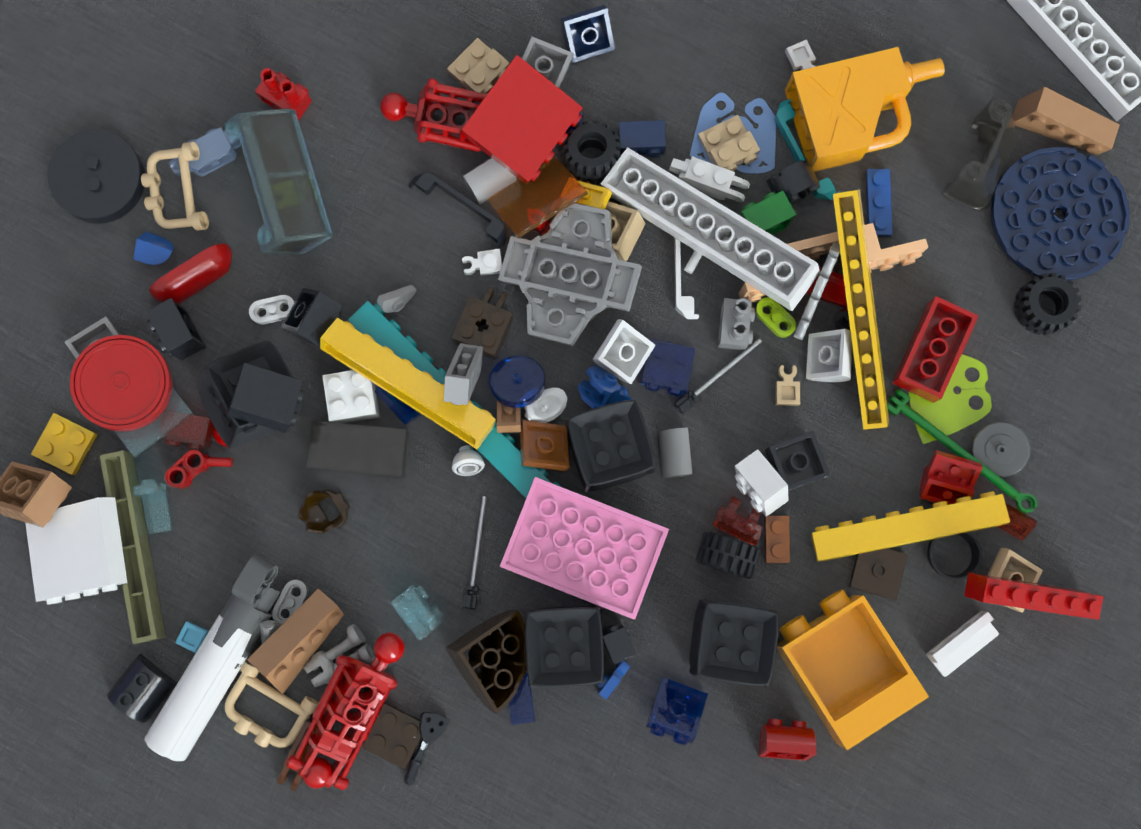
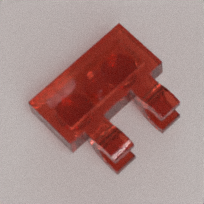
[712,496,763,546]

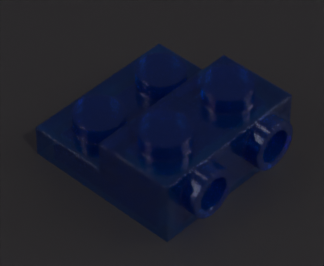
[641,339,696,396]
[646,677,708,745]

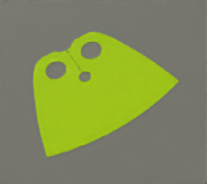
[908,354,992,444]

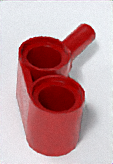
[165,450,233,489]

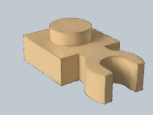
[775,365,800,406]

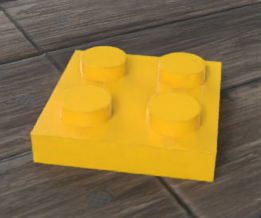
[31,413,98,475]

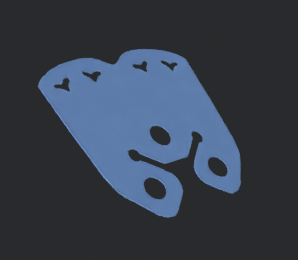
[690,93,776,174]

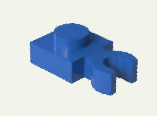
[597,660,631,700]

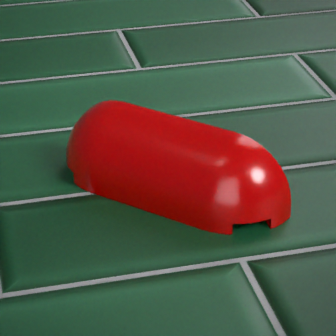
[149,243,233,303]

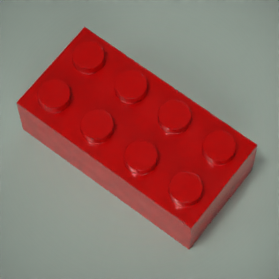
[892,296,979,403]

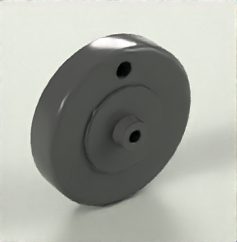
[971,421,1031,478]

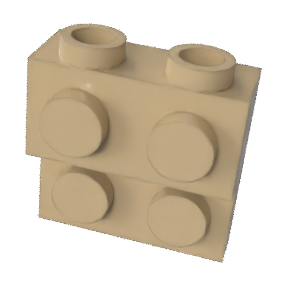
[447,38,510,94]
[697,115,760,171]

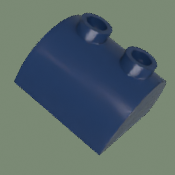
[560,5,615,63]

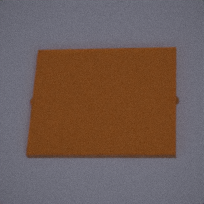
[487,157,588,238]

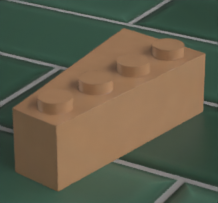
[1010,87,1120,155]
[247,589,344,694]

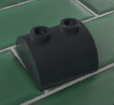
[107,654,177,723]

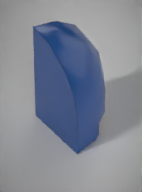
[133,232,174,265]

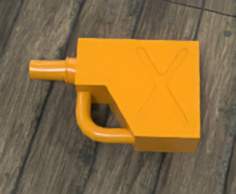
[785,47,945,172]

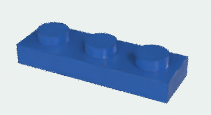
[865,169,892,237]

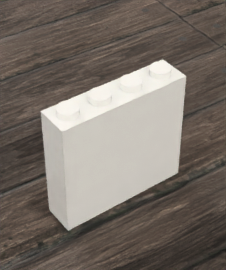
[25,497,127,605]

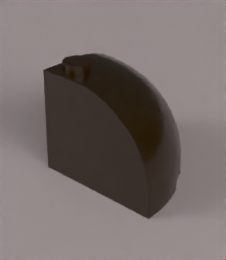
[445,610,527,714]

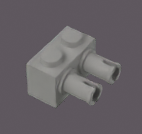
[718,298,755,350]

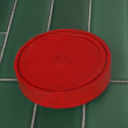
[70,335,173,432]

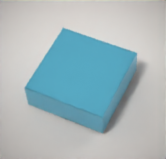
[175,621,209,653]

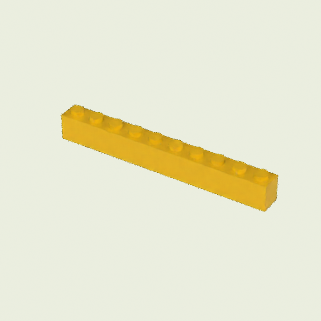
[833,189,889,430]

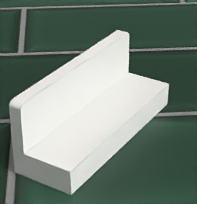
[926,611,999,677]

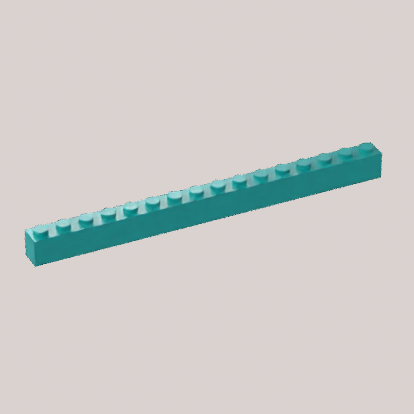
[348,301,561,498]

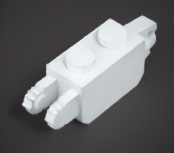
[669,156,750,202]

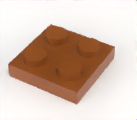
[520,420,569,471]

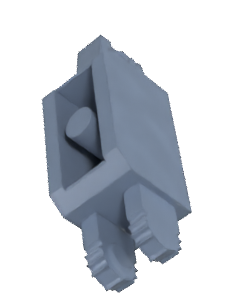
[169,126,248,177]

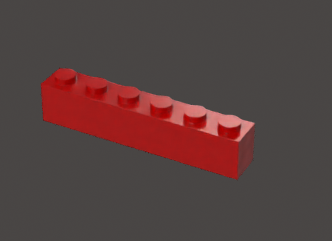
[964,572,1104,620]

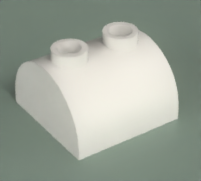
[593,319,655,384]
[806,329,853,382]

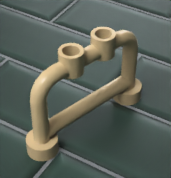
[141,142,209,231]
[225,660,319,748]

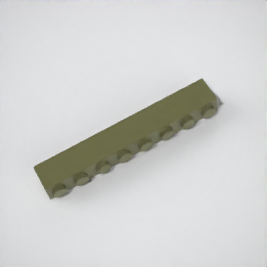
[100,450,166,644]

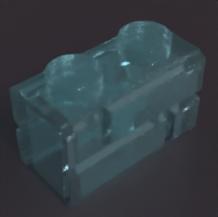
[390,585,444,641]

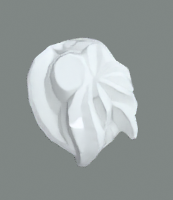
[520,388,568,423]

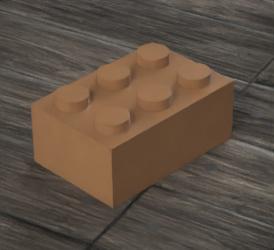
[0,461,72,528]

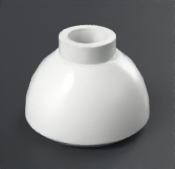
[452,445,485,476]

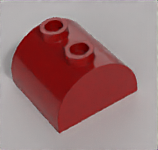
[758,719,816,761]

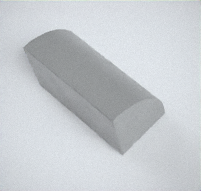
[463,158,517,205]
[658,427,692,478]

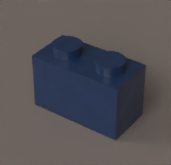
[618,120,666,157]

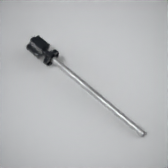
[674,339,762,414]
[462,496,487,610]

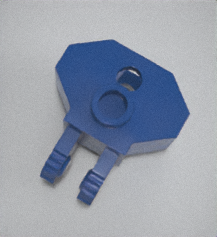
[578,365,632,409]

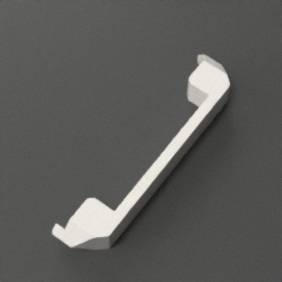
[674,237,699,319]

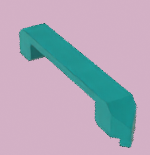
[774,99,840,200]

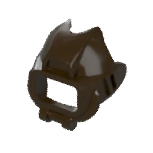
[297,490,350,534]

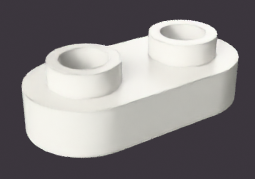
[249,295,295,325]

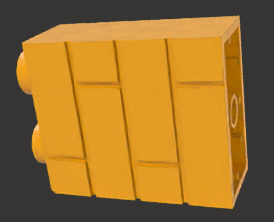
[776,589,929,750]

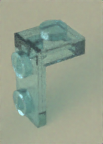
[133,479,172,534]

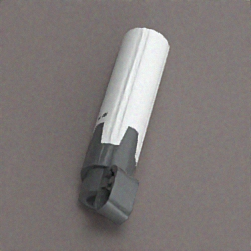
[144,554,281,762]

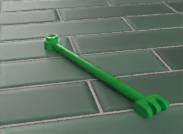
[887,388,1037,513]

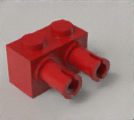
[255,68,312,122]

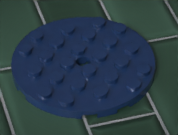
[991,147,1130,281]

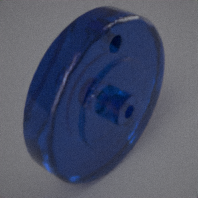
[489,356,545,408]

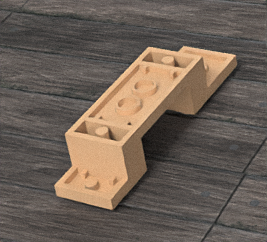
[738,223,928,303]

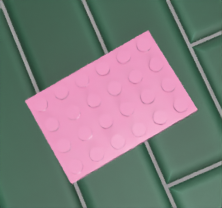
[500,477,669,620]

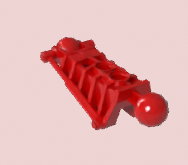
[380,78,487,152]
[285,632,405,790]

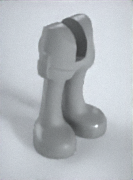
[303,624,375,687]

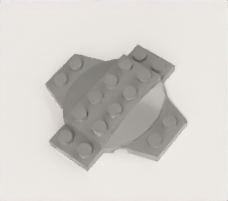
[498,201,642,346]

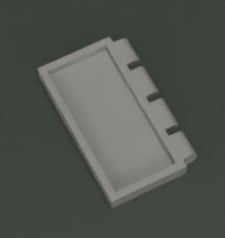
[793,242,840,340]

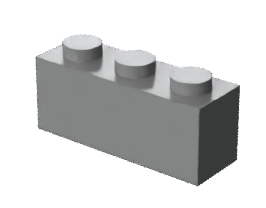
[444,343,483,405]

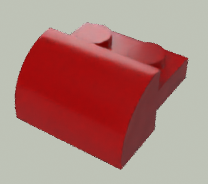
[920,450,983,505]

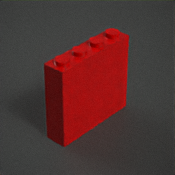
[459,55,583,184]

